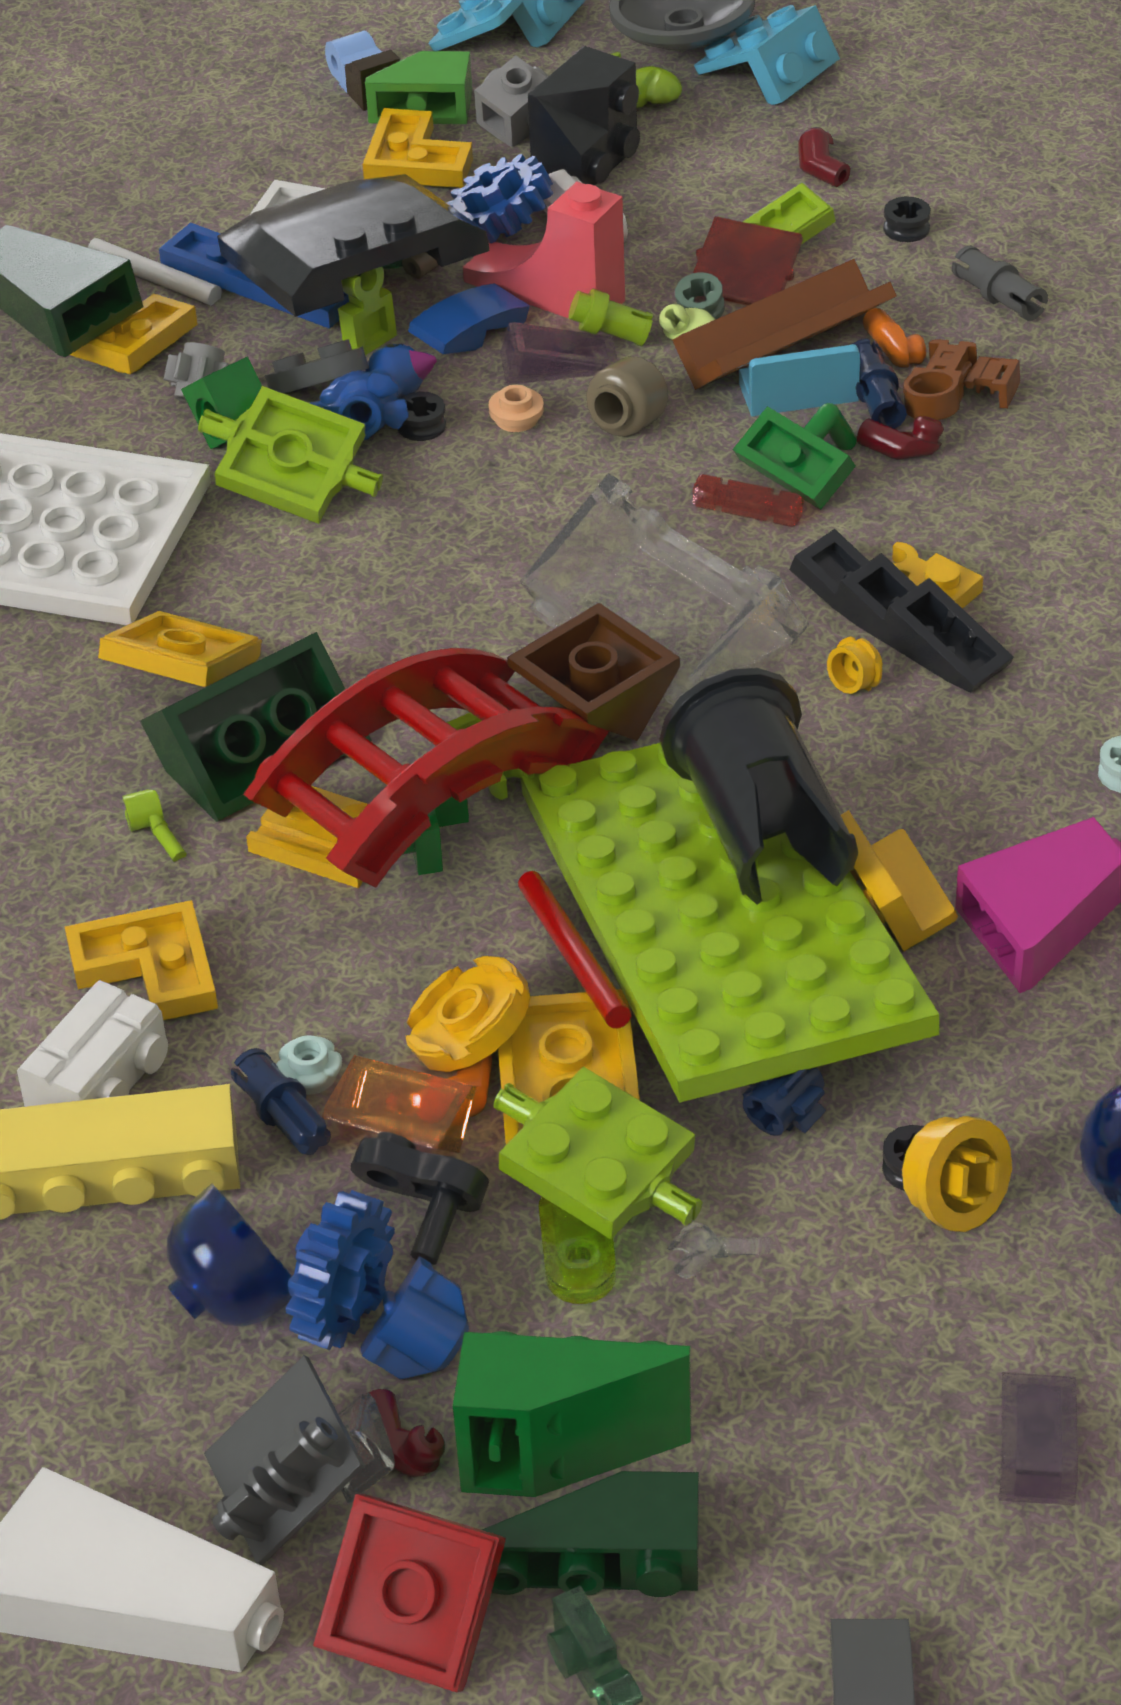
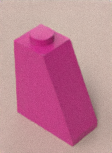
[955,817,1121,993]

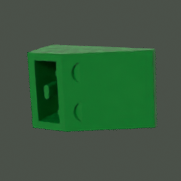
[453,1331,691,1497]

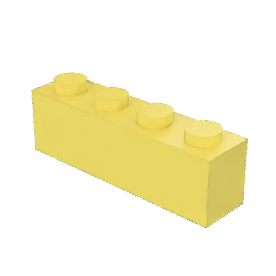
[0,1084,240,1220]

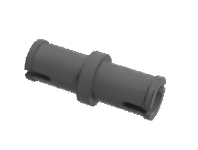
[952,245,1048,321]

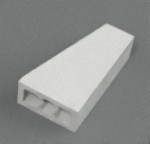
[0,1467,284,1672]

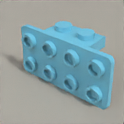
[429,0,586,51]

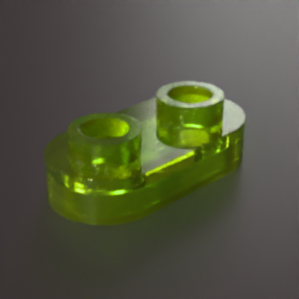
[538,1196,616,1304]

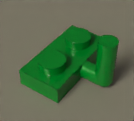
[732,403,857,510]

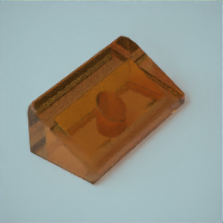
[322,1055,476,1153]

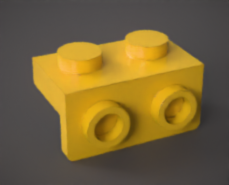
[840,810,958,951]

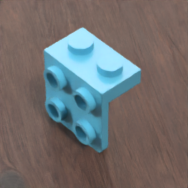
[694,5,840,105]

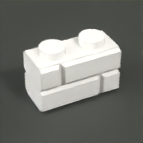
[17,980,168,1107]

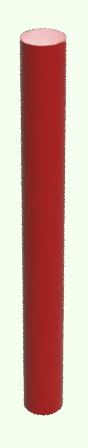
[518,871,631,1029]

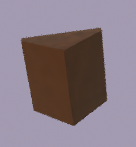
[507,603,680,741]

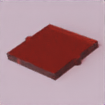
[693,216,803,305]

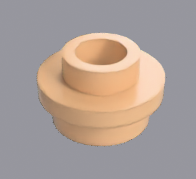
[488,385,544,432]

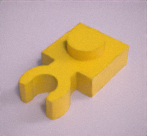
[892,542,983,609]

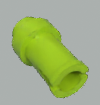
[568,288,653,346]

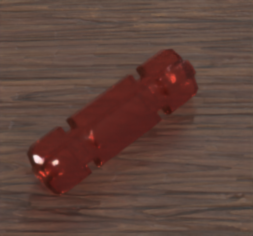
[692,474,804,527]

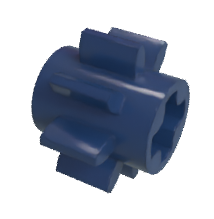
[742,1067,826,1136]

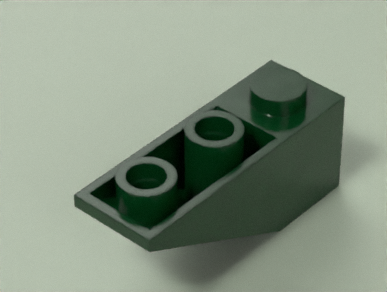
[482,1471,699,1597]

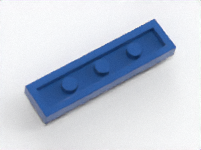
[159,222,349,329]

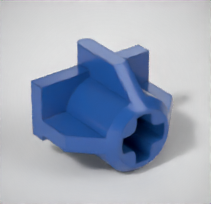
[360,1256,469,1379]

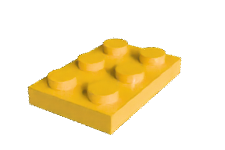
[498,989,640,1145]

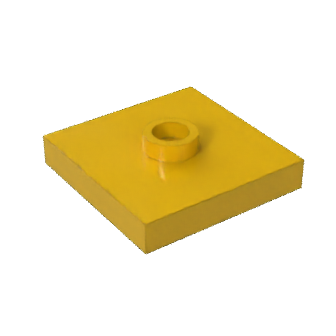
[98,611,262,687]

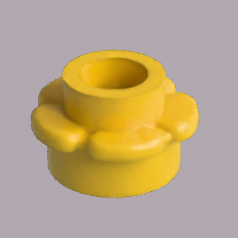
[827,636,883,694]

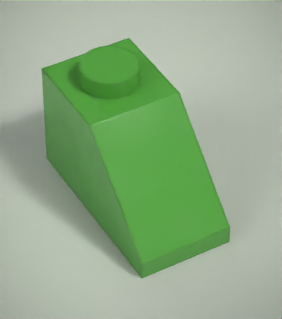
[365,51,472,124]

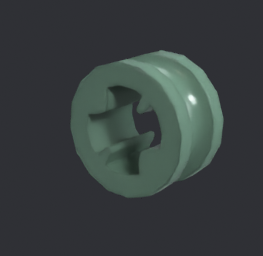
[675,272,725,319]

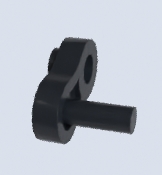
[351,1132,489,1265]

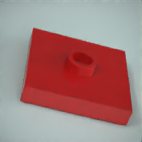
[313,1494,506,1693]

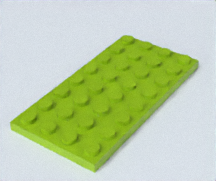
[521,743,940,1103]

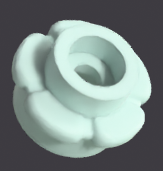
[276,1035,342,1095]

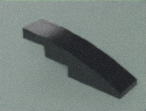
[789,529,1014,693]

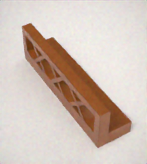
[672,259,897,390]

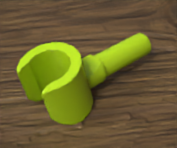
[122,789,187,862]

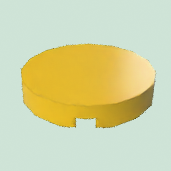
[405,956,531,1072]

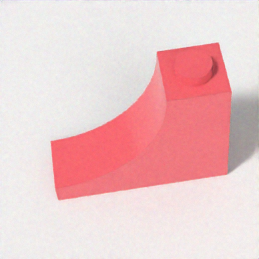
[463,181,625,318]

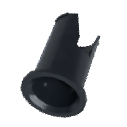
[659,668,858,905]

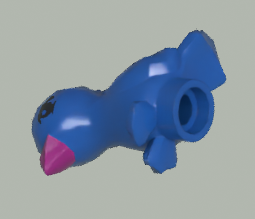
[310,344,437,440]

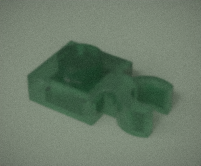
[547,1586,643,1705]

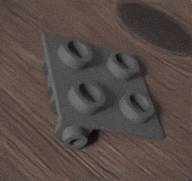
[204,1355,365,1565]

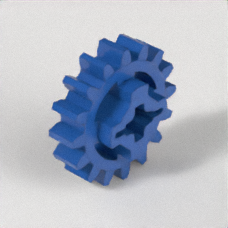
[447,154,553,243]
[286,1190,395,1350]

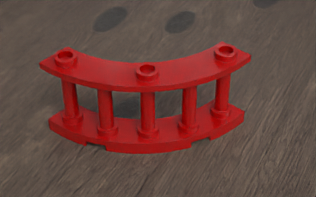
[243,648,609,888]

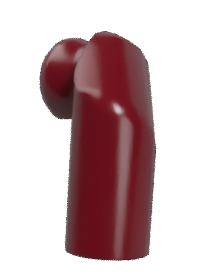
[798,127,851,187]
[857,416,944,460]
[360,1389,445,1477]

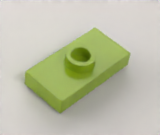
[719,183,836,275]

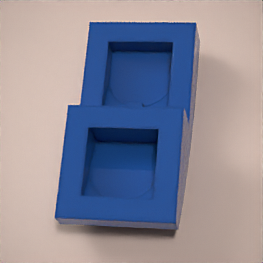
[408,283,530,354]

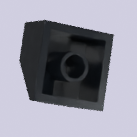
[528,46,640,185]

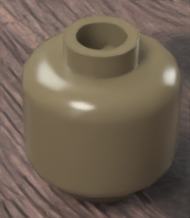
[586,356,668,437]

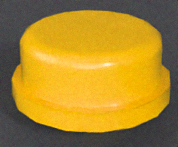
[902,1116,1012,1232]

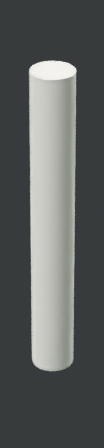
[88,238,222,306]

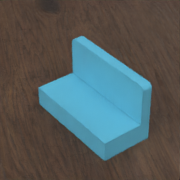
[739,344,860,417]

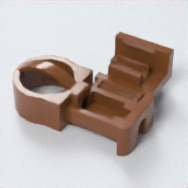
[903,339,1020,420]

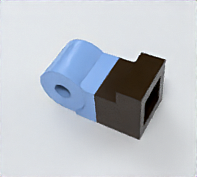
[325,30,400,111]

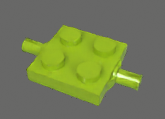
[198,386,383,524]
[494,1067,703,1240]

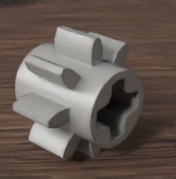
[163,342,229,403]

